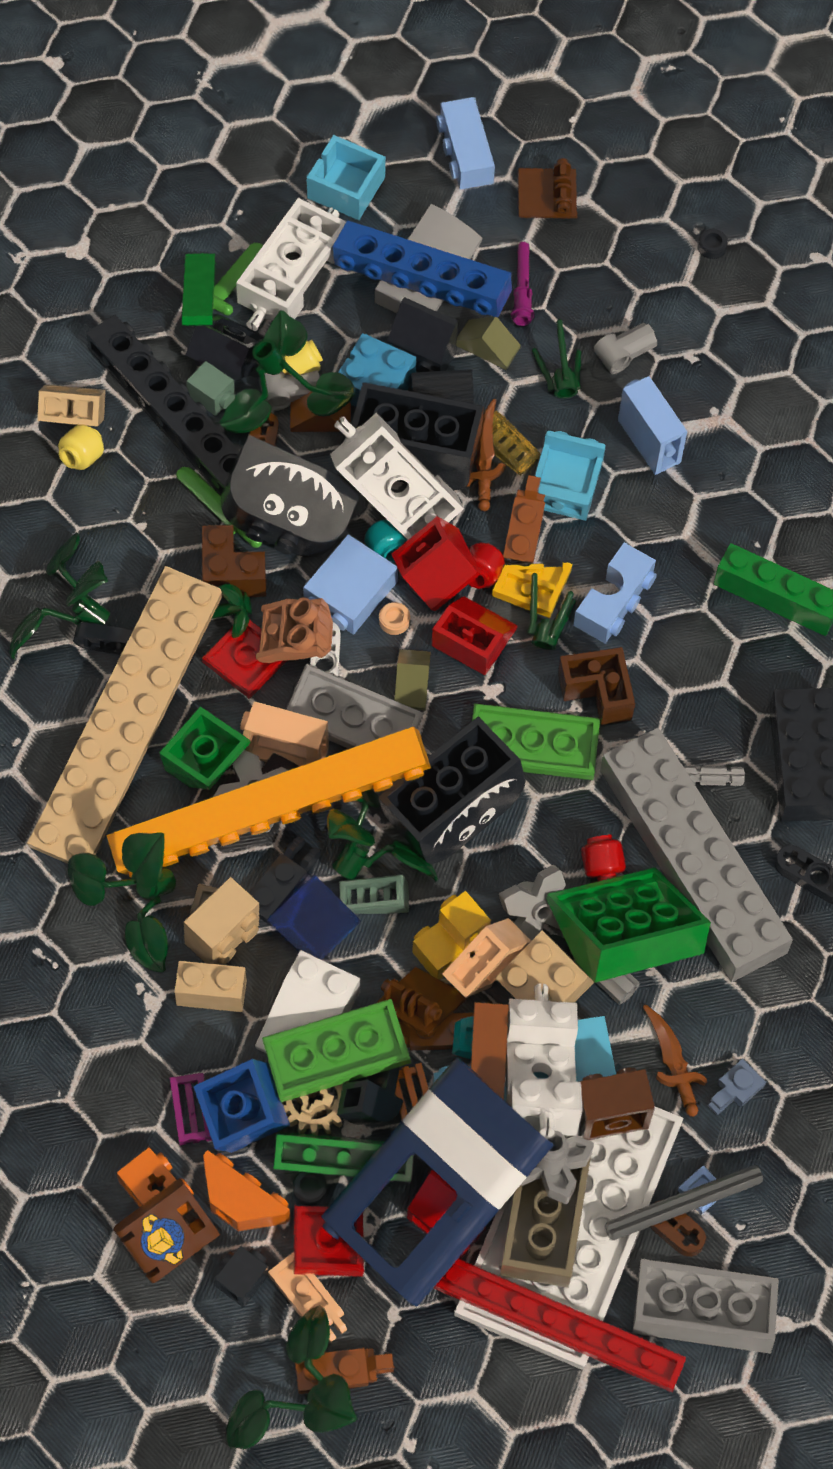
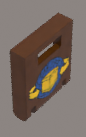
[113,1178,220,1283]

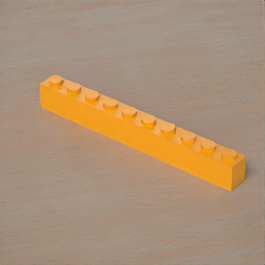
[106,726,431,878]

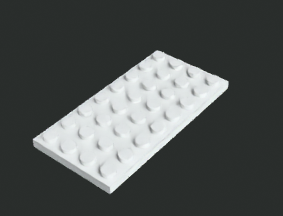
[454,1107,683,1370]

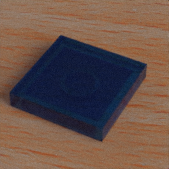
[268,875,361,960]

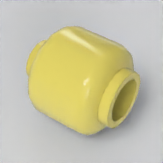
[282,339,323,375]
[58,425,104,470]

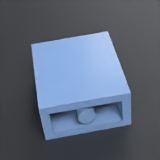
[618,376,687,475]
[303,535,398,635]

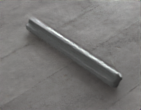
[605,1165,763,1241]

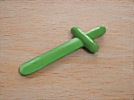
[213,243,263,316]
[176,467,262,548]

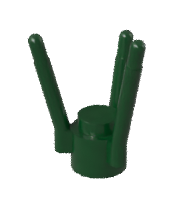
[532,319,581,398]
[527,573,576,650]

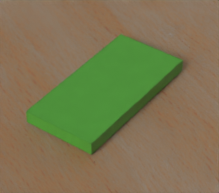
[472,703,600,780]
[262,999,411,1102]

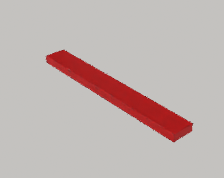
[433,1259,686,1392]

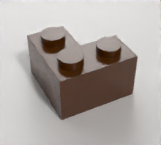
[202,525,266,598]
[558,647,635,725]

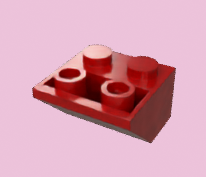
[392,516,481,611]
[432,596,518,676]
[407,1170,486,1260]

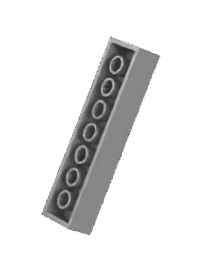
[600,727,793,983]

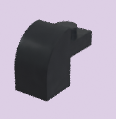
[337,1067,403,1125]

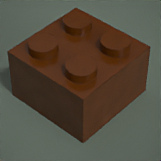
[578,1067,655,1140]

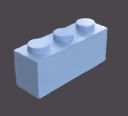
[436,97,495,190]

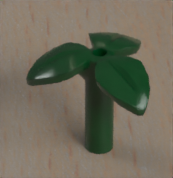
[211,584,252,638]

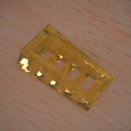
[493,410,541,476]

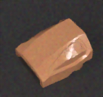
[256,597,333,663]

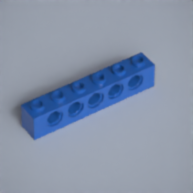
[332,220,512,318]

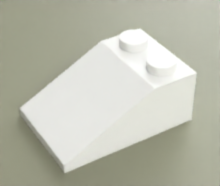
[255,950,360,1053]

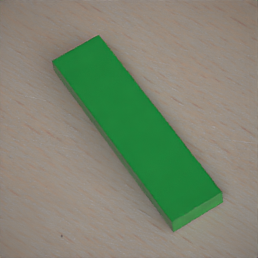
[182,254,216,326]

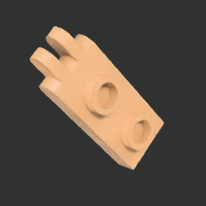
[268,1252,347,1343]

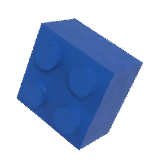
[193,1059,290,1153]

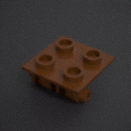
[518,158,577,219]
[376,967,468,1036]

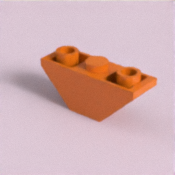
[203,1150,291,1231]

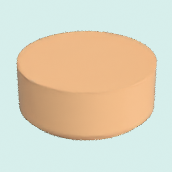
[379,602,410,635]

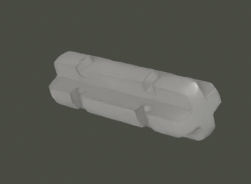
[684,766,745,786]

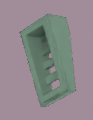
[339,875,409,914]

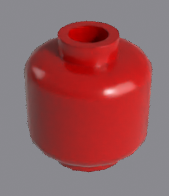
[468,542,505,589]
[581,834,626,881]

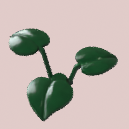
[219,310,355,433]
[10,532,110,660]
[327,789,438,883]
[68,832,176,972]
[227,1305,357,1449]

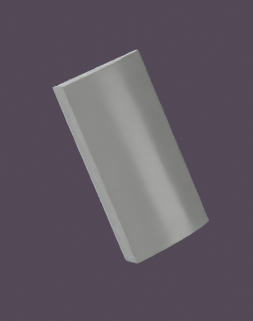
[375,204,482,313]
[632,1259,779,1354]

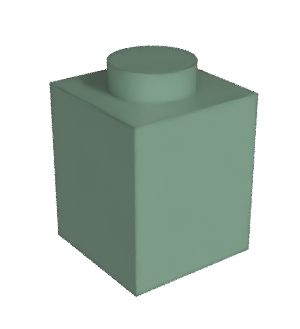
[186,361,235,416]

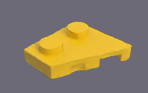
[492,563,573,618]

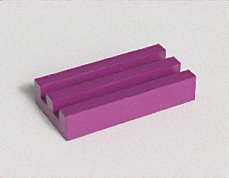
[170,1072,212,1146]

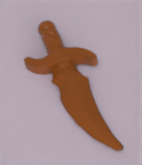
[466,399,506,511]
[643,1005,707,1117]

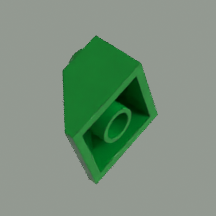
[159,706,251,790]

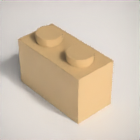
[175,961,247,1012]

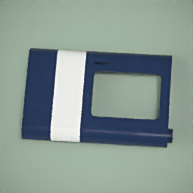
[322,1057,554,1307]

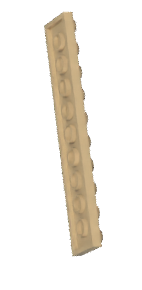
[27,566,223,864]

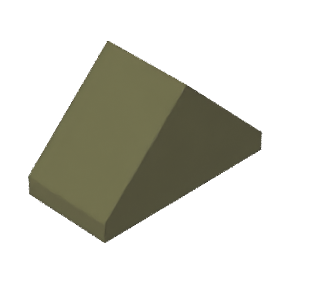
[456,316,521,370]
[395,649,431,711]

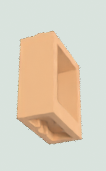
[240,701,329,766]
[442,918,531,998]

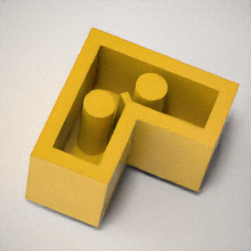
[412,891,491,980]

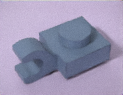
[708,1058,766,1116]

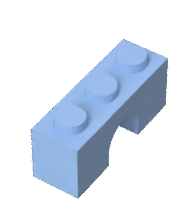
[573,542,657,644]

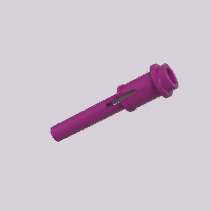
[511,242,534,326]

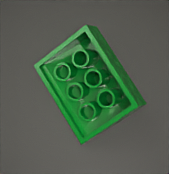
[546,867,711,983]

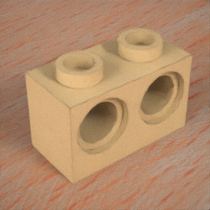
[37,384,106,427]

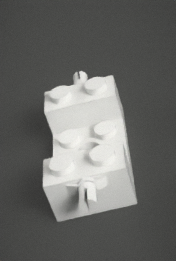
[236,198,346,331]
[330,413,464,540]
[506,984,582,1137]

